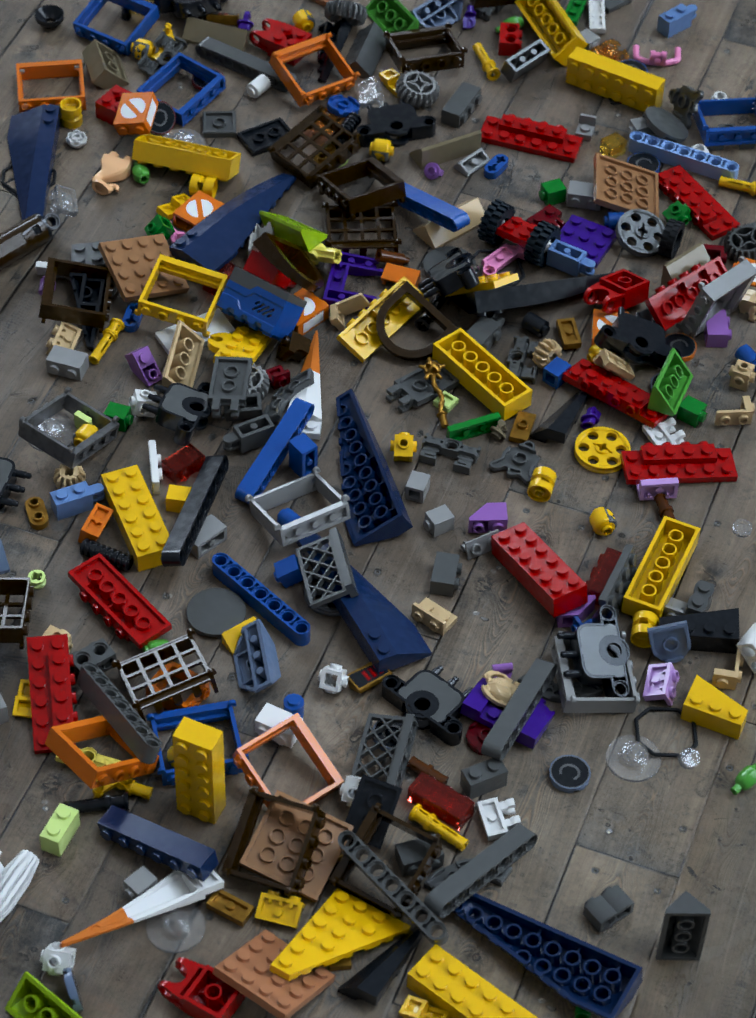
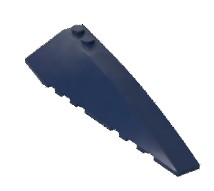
[7,104,61,220]
[169,173,297,272]
[336,388,413,547]
[296,533,432,673]
[453,893,642,1018]

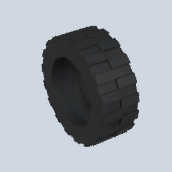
[658,218,685,259]

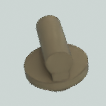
[490,419,507,440]

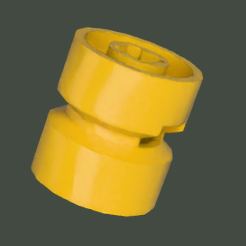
[60,97,83,129]
[189,174,218,198]
[527,466,557,502]
[630,610,659,648]

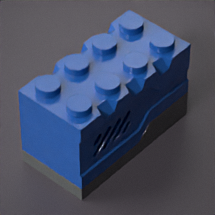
[216,266,307,341]

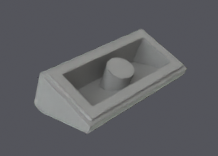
[454,147,490,177]

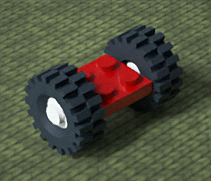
[477,199,561,268]

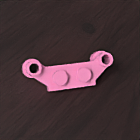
[481,243,526,277]

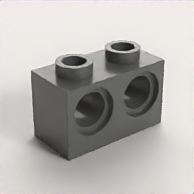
[70,638,116,677]

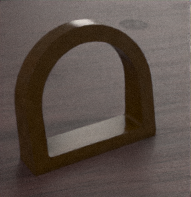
[252,232,324,292]
[376,281,458,361]

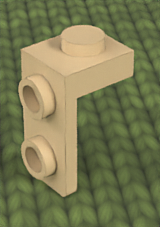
[329,293,369,331]
[714,395,755,426]
[711,648,744,690]

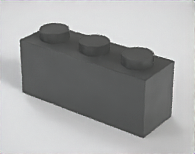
[500,38,551,83]
[441,82,482,129]

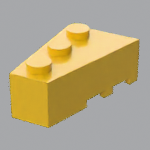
[680,675,748,740]

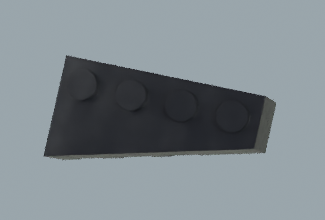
[658,608,740,654]

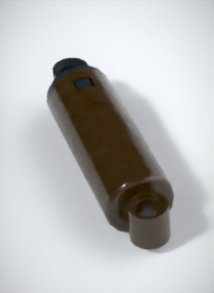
[0,213,60,270]

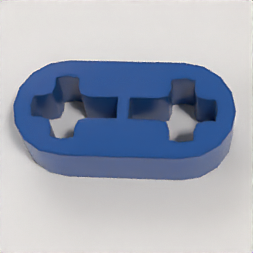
[484,154,508,179]
[122,303,143,333]

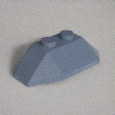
[411,0,464,28]
[233,618,281,693]

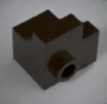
[276,331,311,363]

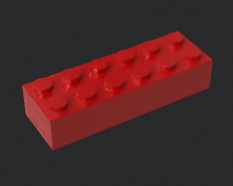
[491,522,588,618]

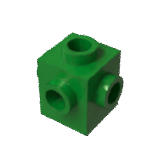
[662,200,692,226]
[144,214,175,240]

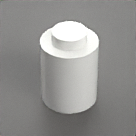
[246,74,271,98]

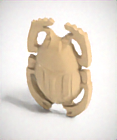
[481,670,520,708]

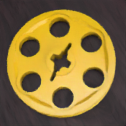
[574,426,631,474]

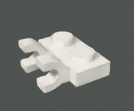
[642,417,686,445]
[477,797,521,841]

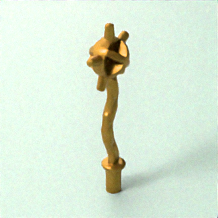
[418,357,449,428]

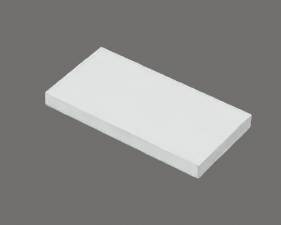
[155,308,235,355]

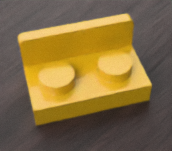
[254,890,305,929]

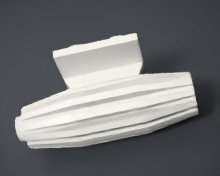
[0,850,39,923]

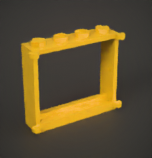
[134,254,228,337]

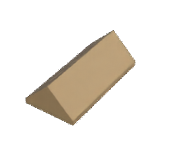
[413,197,484,249]
[162,320,205,394]

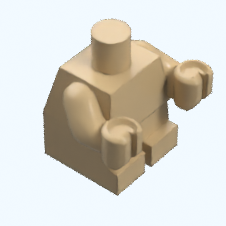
[739,289,756,322]

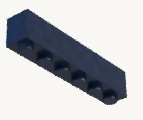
[97,805,219,882]

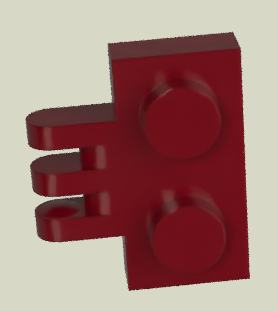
[526,204,565,228]

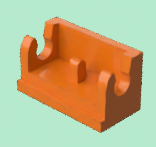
[381,263,421,288]
[78,502,114,543]

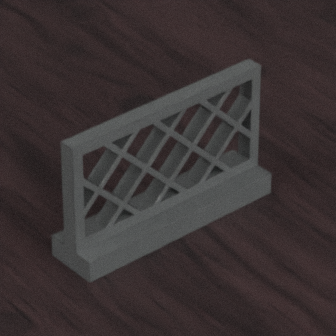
[295,527,359,609]
[351,713,419,788]

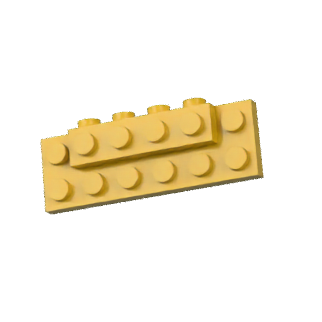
[336,276,430,363]

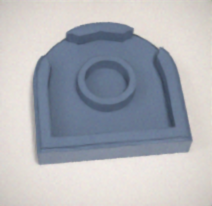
[647,620,691,663]

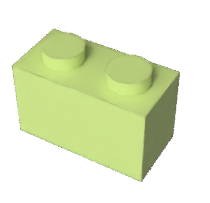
[39,803,80,857]

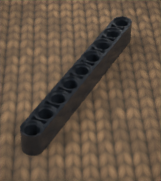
[161,455,229,567]

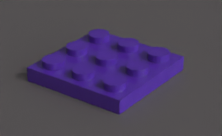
[560,214,617,268]

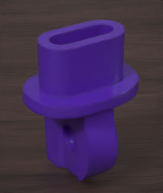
[462,5,476,30]
[237,11,254,31]
[581,406,601,429]

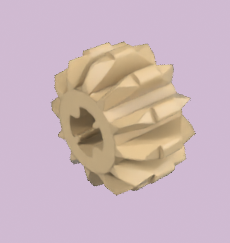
[532,338,562,369]
[53,464,86,489]

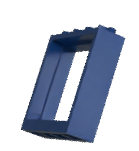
[73,0,160,56]
[136,52,226,127]

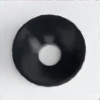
[35,5,64,29]

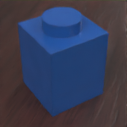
[542,357,571,389]
[273,554,303,588]

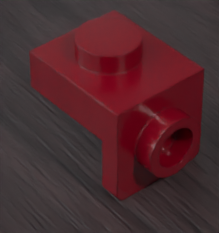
[704,244,727,264]
[266,365,290,390]

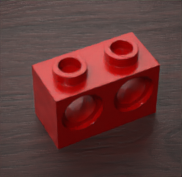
[498,22,522,56]

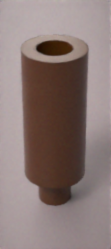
[375,249,410,266]

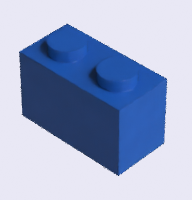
[289,433,318,478]

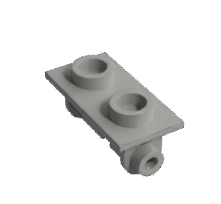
[460,529,499,560]

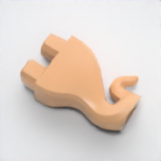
[92,151,133,195]

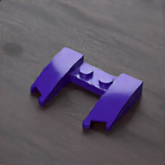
[322,252,383,311]
[460,678,556,749]

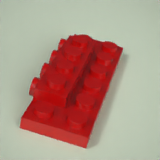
[481,114,583,163]
[653,165,740,241]
[644,256,727,331]
[562,358,669,428]
[620,441,738,485]
[68,553,172,649]
[26,634,78,754]

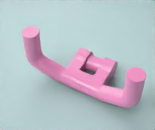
[633,45,681,66]

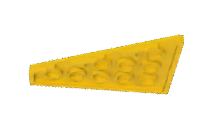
[269,888,411,981]

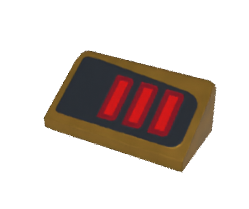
[207,13,240,26]
[347,662,393,694]

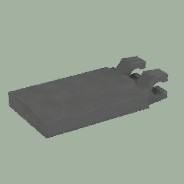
[208,356,253,419]
[385,360,459,413]

